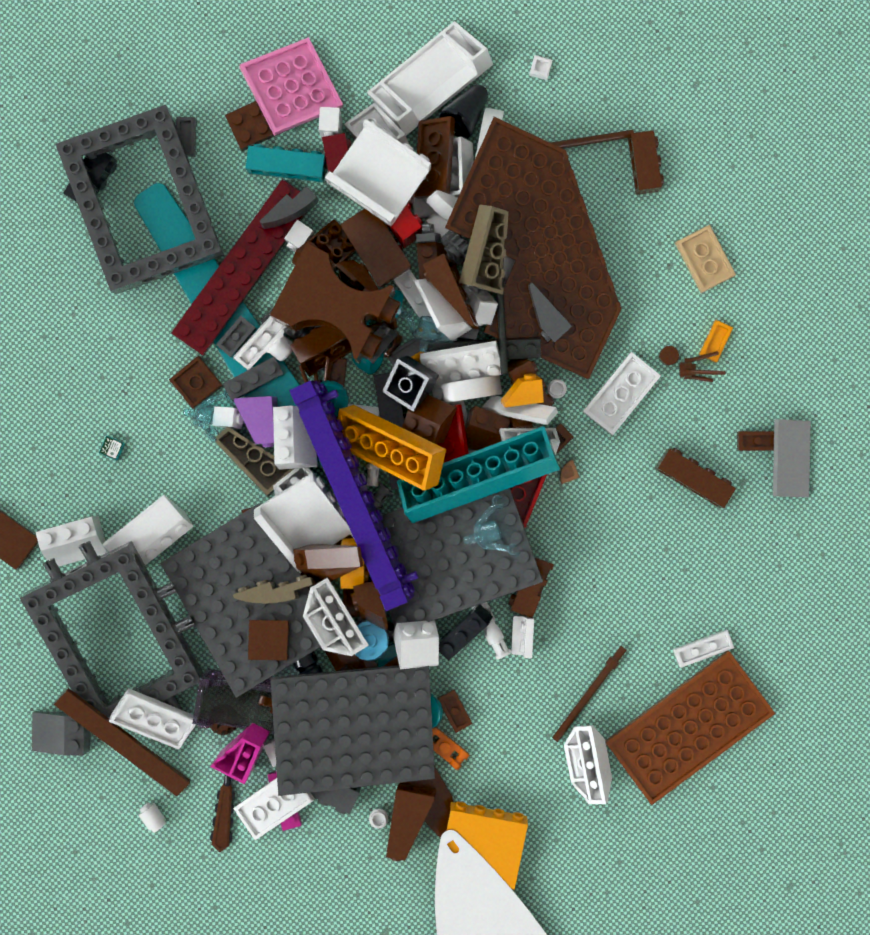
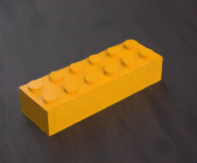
[337,405,446,491]

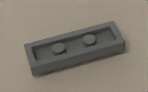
[223,357,284,401]

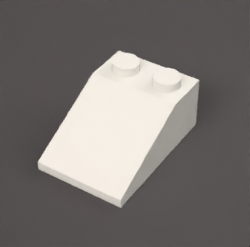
[344,103,409,144]

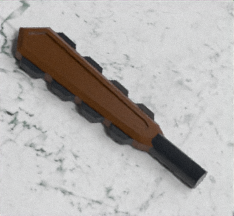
[210,774,235,852]

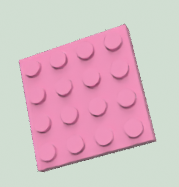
[240,37,343,136]

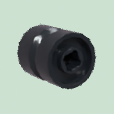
[293,651,323,675]

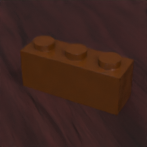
[628,130,664,195]

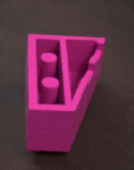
[210,723,270,784]

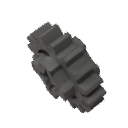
[441,230,469,266]

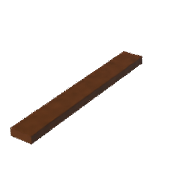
[54,688,190,796]

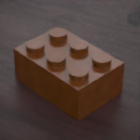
[290,326,352,377]

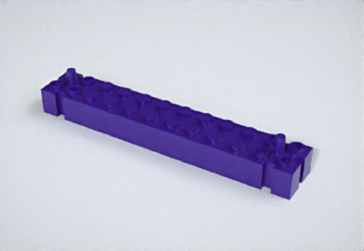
[289,380,419,611]

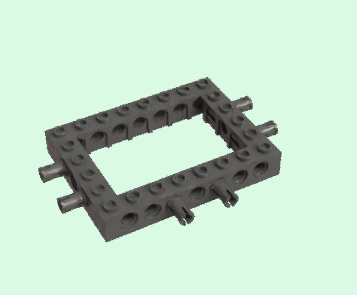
[20,541,204,718]

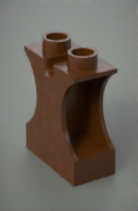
[270,243,401,364]

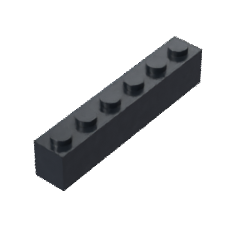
[373,372,406,490]

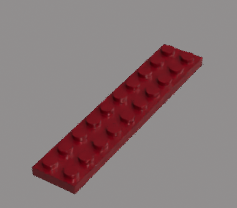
[171,179,307,356]

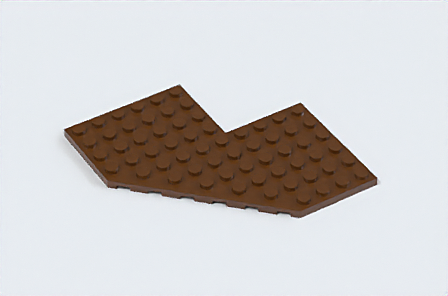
[445,117,622,379]

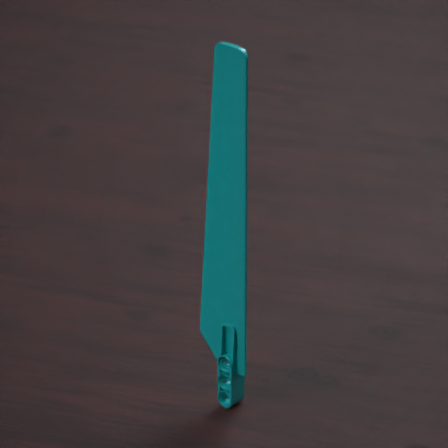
[134,183,323,468]

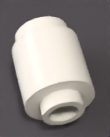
[138,802,166,833]

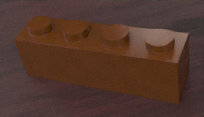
[654,448,736,508]

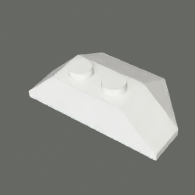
[303,578,369,656]
[564,725,612,804]

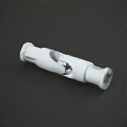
[471,602,511,660]

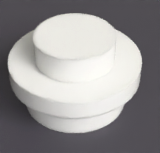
[547,379,567,398]
[369,808,388,829]

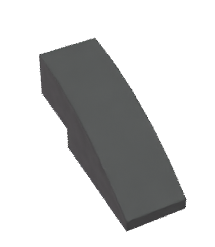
[260,186,318,229]

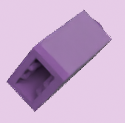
[234,396,278,447]

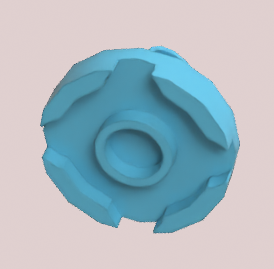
[355,621,389,661]

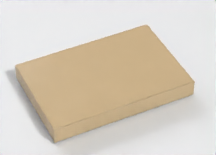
[675,225,736,293]

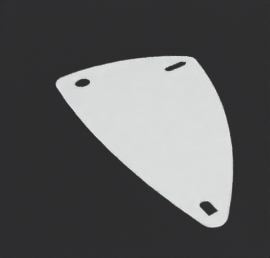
[435,830,547,935]

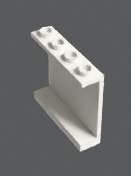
[325,119,431,226]
[254,472,354,573]

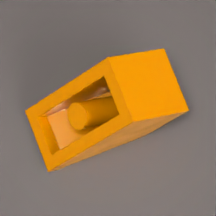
[501,374,544,407]

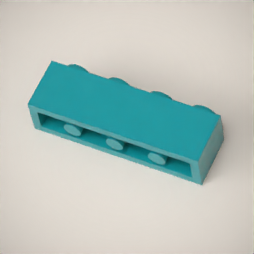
[246,144,326,183]

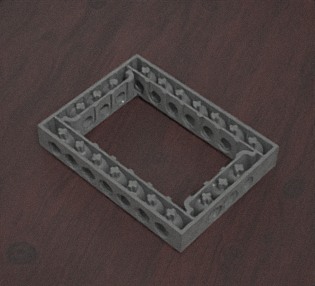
[55,104,224,294]

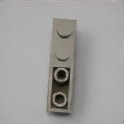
[233,575,316,604]

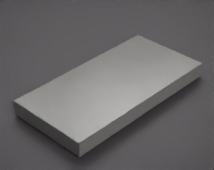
[773,419,811,497]

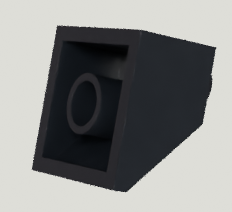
[382,356,439,412]

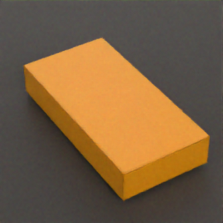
[699,320,733,363]

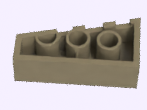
[459,205,508,295]
[213,426,295,497]

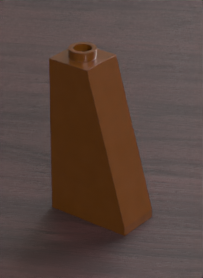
[386,783,437,861]

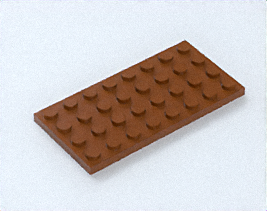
[605,651,776,805]

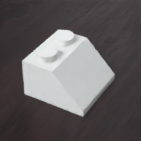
[393,620,439,669]

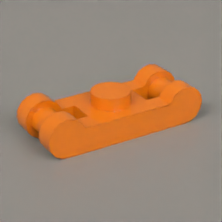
[432,726,470,770]

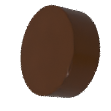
[659,346,679,366]

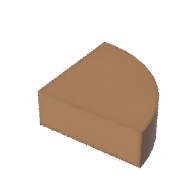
[560,460,579,484]

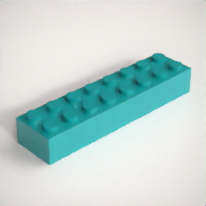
[397,426,560,523]

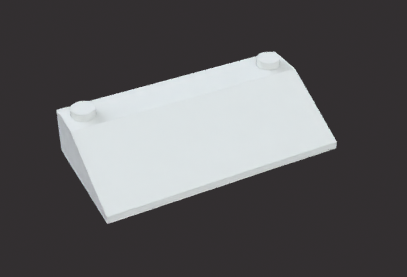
[367,21,493,135]

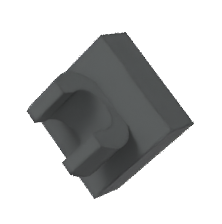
[416,223,441,243]

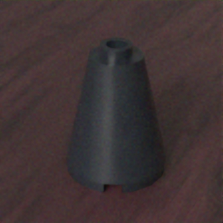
[439,85,488,139]

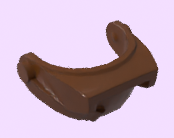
[369,321,403,358]

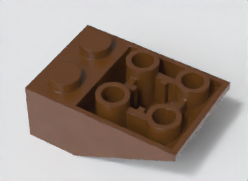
[292,219,356,273]

